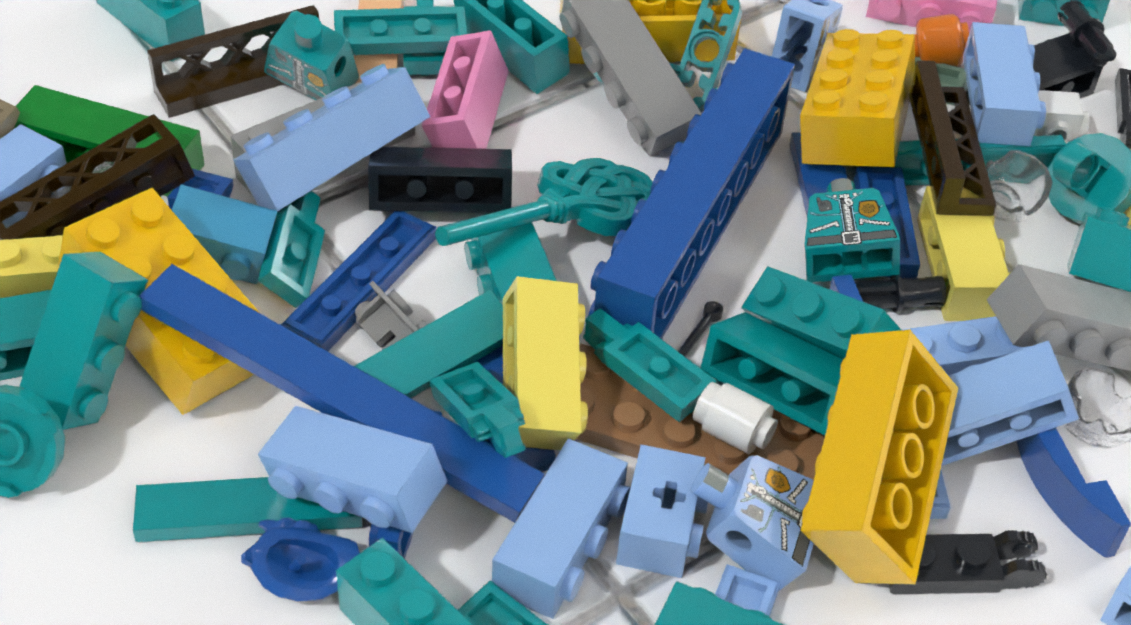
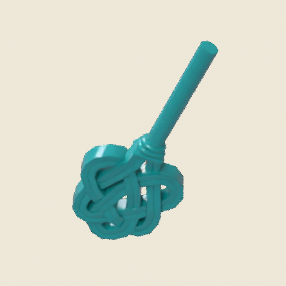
[435,158,653,246]

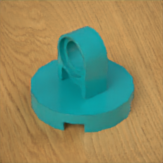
[1046,133,1131,224]
[0,384,65,498]

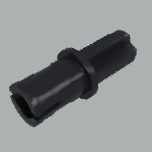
[1058,0,1117,67]
[855,275,946,313]

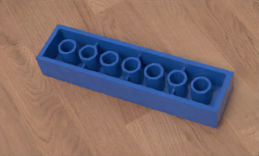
[588,48,795,339]

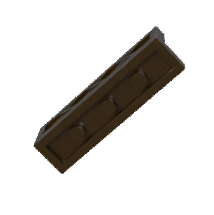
[147,5,319,118]
[909,60,996,216]
[0,114,195,240]

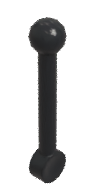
[678,301,723,357]

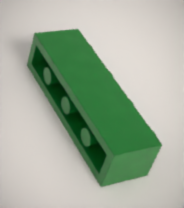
[14,85,205,197]

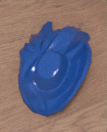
[241,517,360,601]

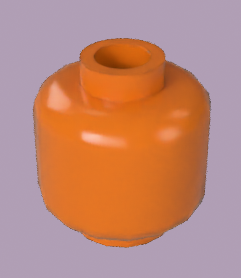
[915,14,969,67]

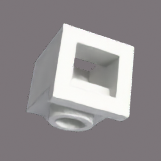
[1034,90,1089,144]

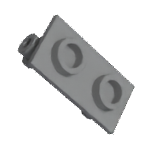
[355,281,428,350]

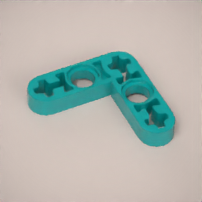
[593,0,742,112]

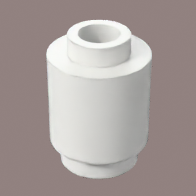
[693,382,778,454]

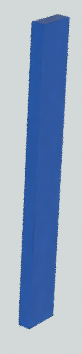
[139,264,545,523]

